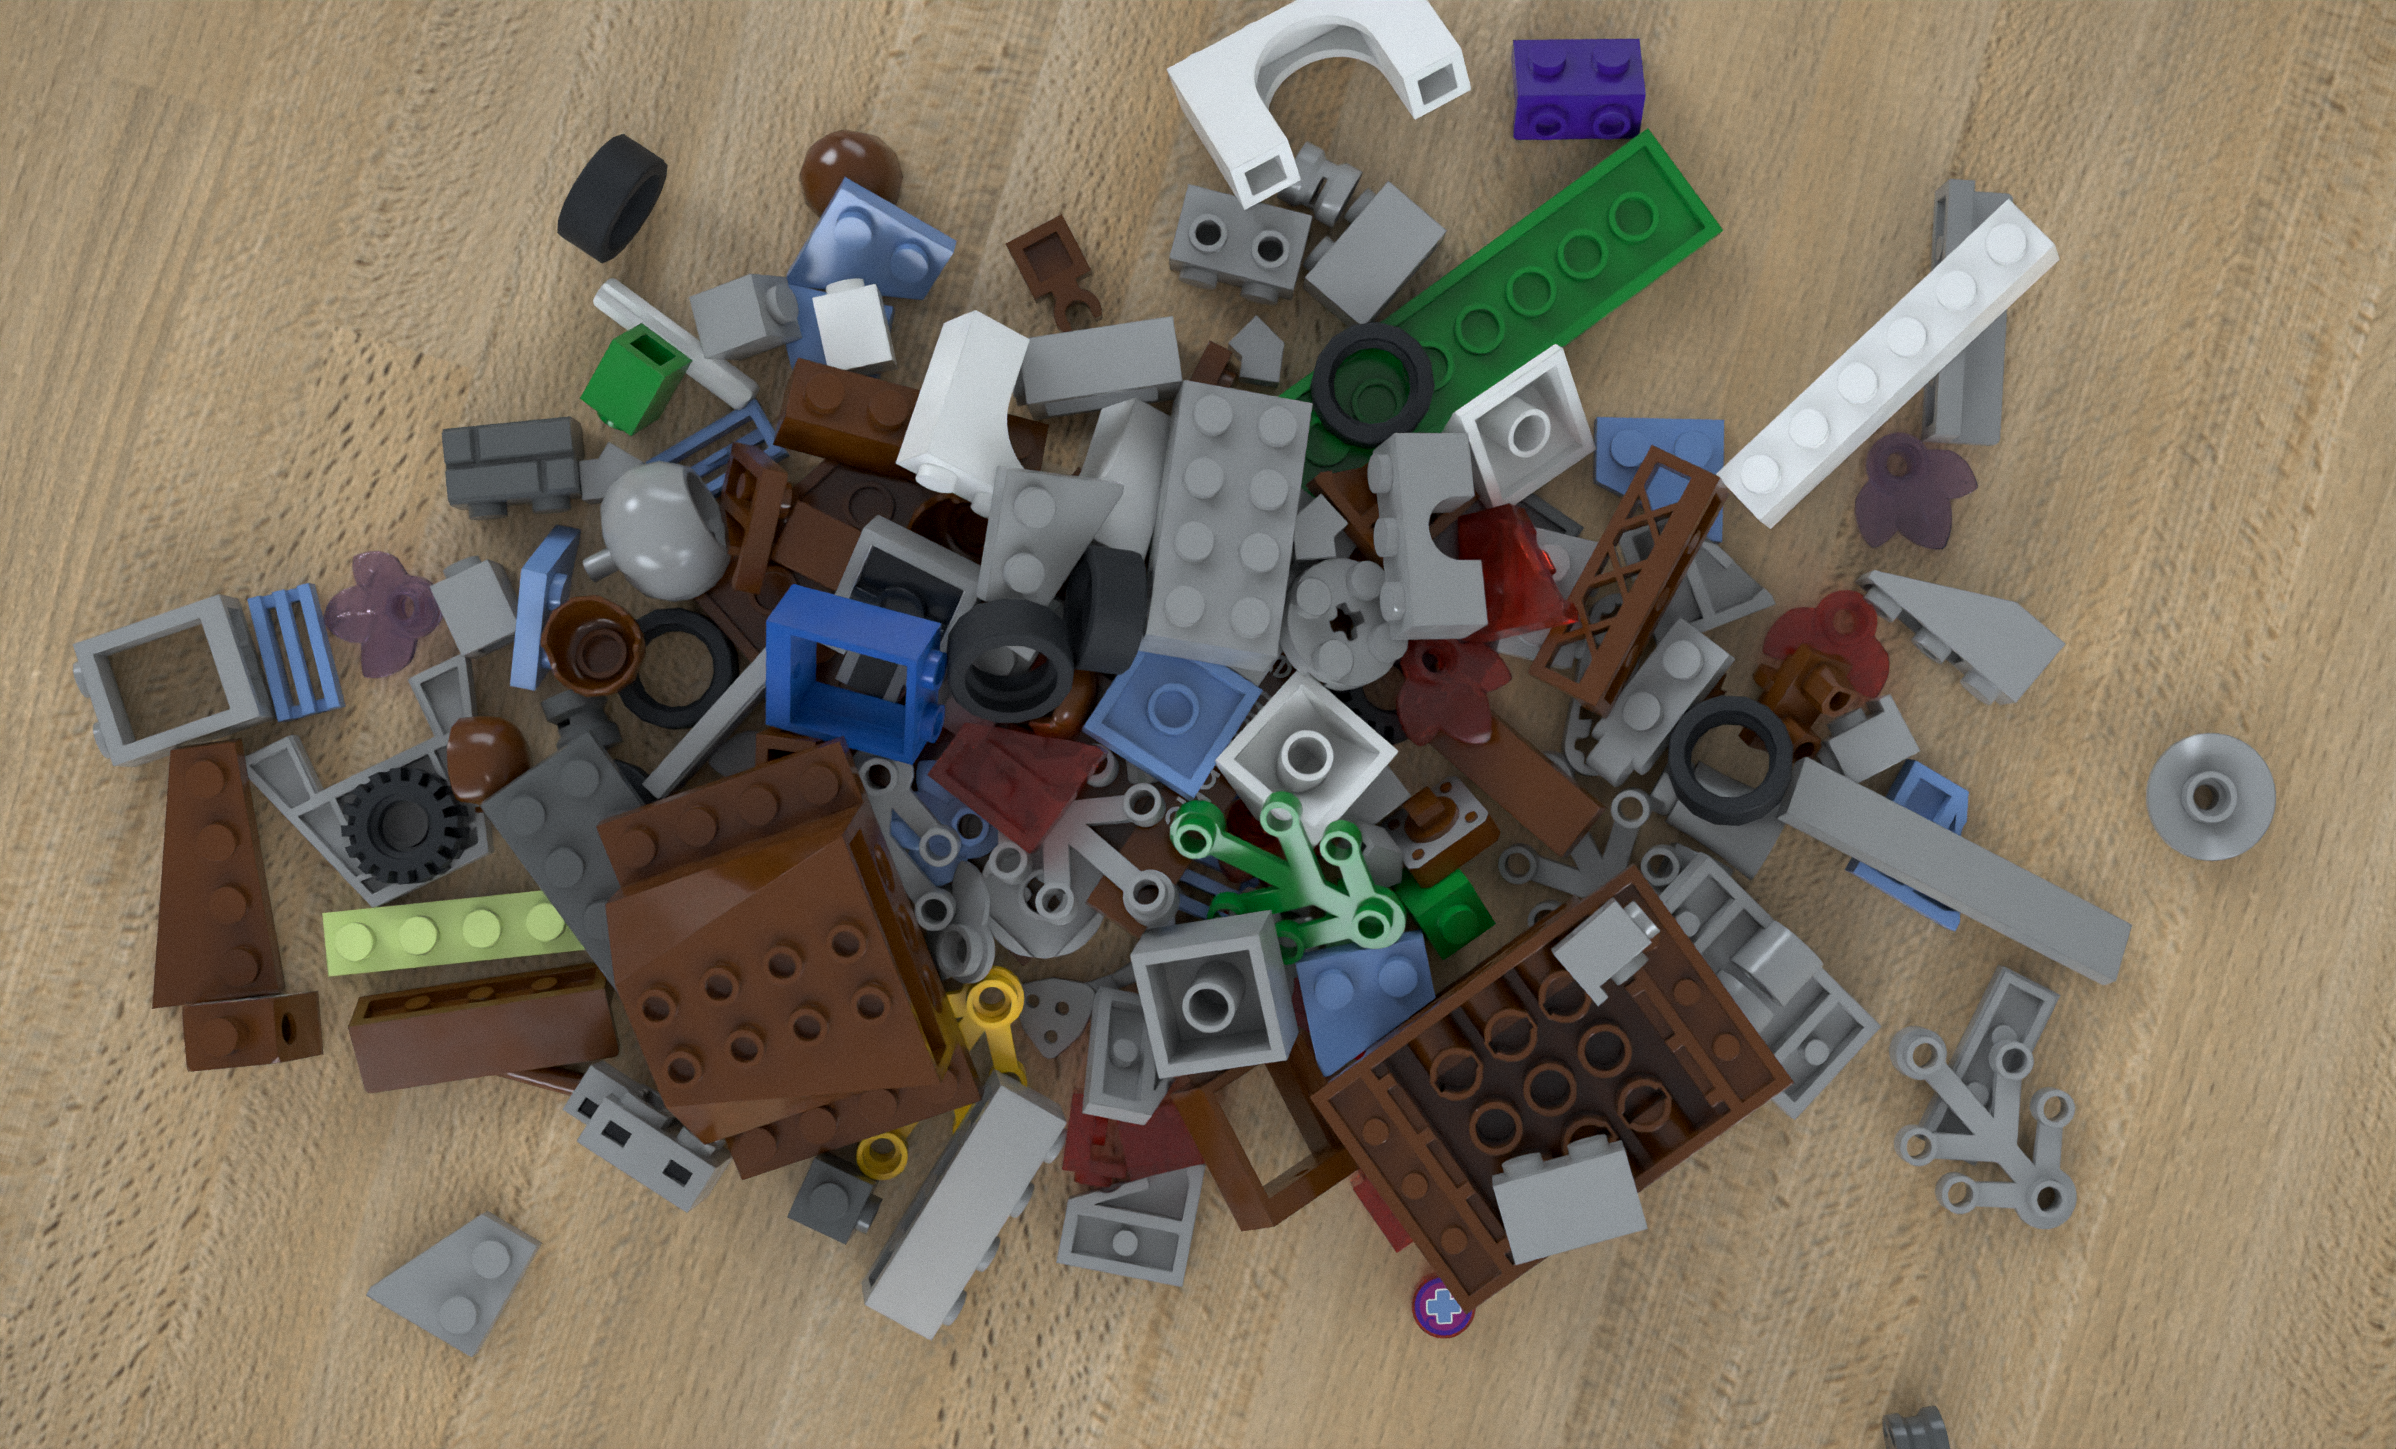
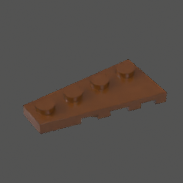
[152,738,285,1009]

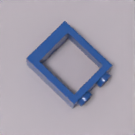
[766,584,948,765]

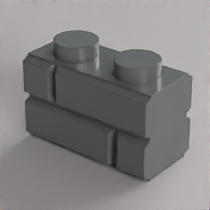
[442,416,585,520]

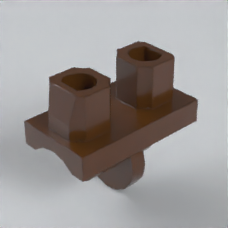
[1738,642,1858,764]

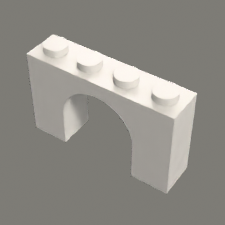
[1167,0,1471,210]
[896,310,1171,561]

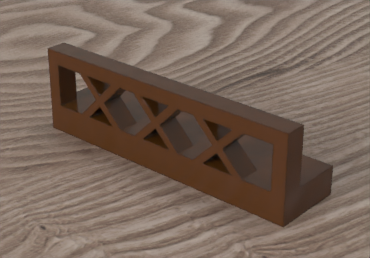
[1528,445,1729,719]

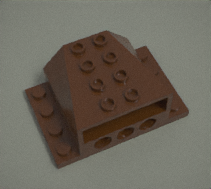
[596,736,985,1180]
[1310,863,1794,1315]

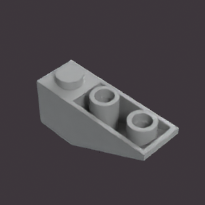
[1855,570,2065,705]

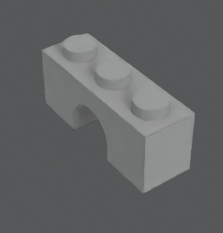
[1368,433,1488,640]

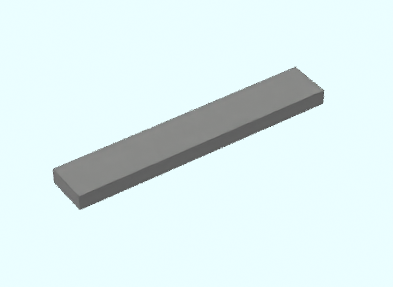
[1776,757,2132,985]

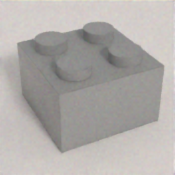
[1130,910,1299,1079]

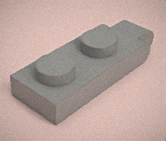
[1586,617,1735,788]

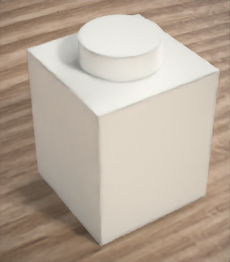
[812,278,898,376]

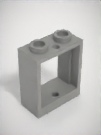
[1013,316,1183,421]
[73,594,277,767]

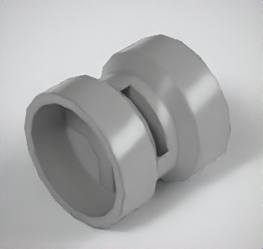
[1277,141,1363,228]

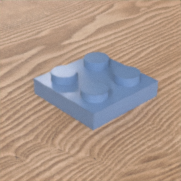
[1081,651,1263,801]

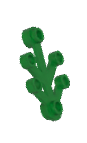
[1170,791,1406,965]

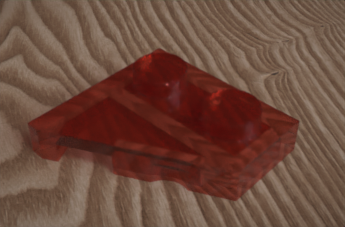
[1458,503,1579,645]

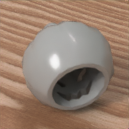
[583,461,731,602]

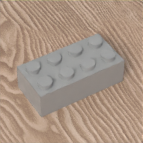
[1138,380,1313,672]

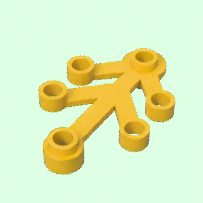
[856,965,1027,1180]

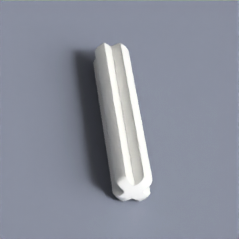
[593,278,760,410]

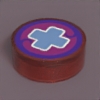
[1410,1272,1476,1339]

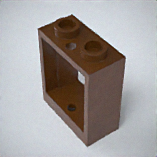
[1170,1028,1360,1232]

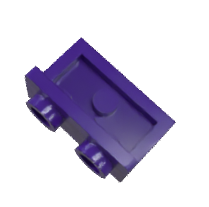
[1511,39,1646,140]

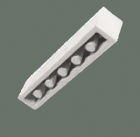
[1716,199,2060,529]

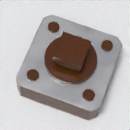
[1381,776,1501,888]

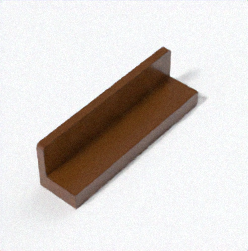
[348,962,620,1093]

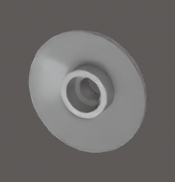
[2146,733,2276,861]

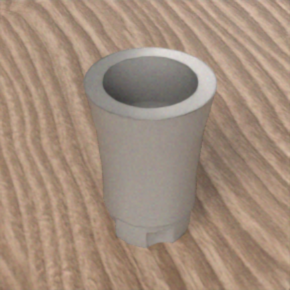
[1649,761,1786,880]

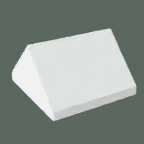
[1442,344,1596,517]
[1215,670,1399,848]

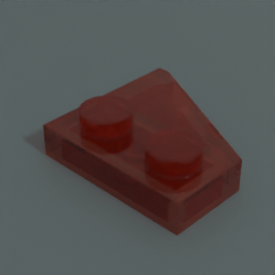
[927,722,1109,854]

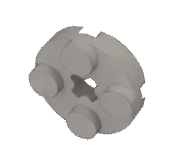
[1279,558,1408,691]
[982,830,1104,959]

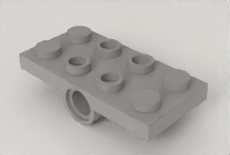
[1659,852,1882,1120]

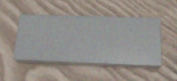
[642,647,766,799]
[1914,965,2061,1166]

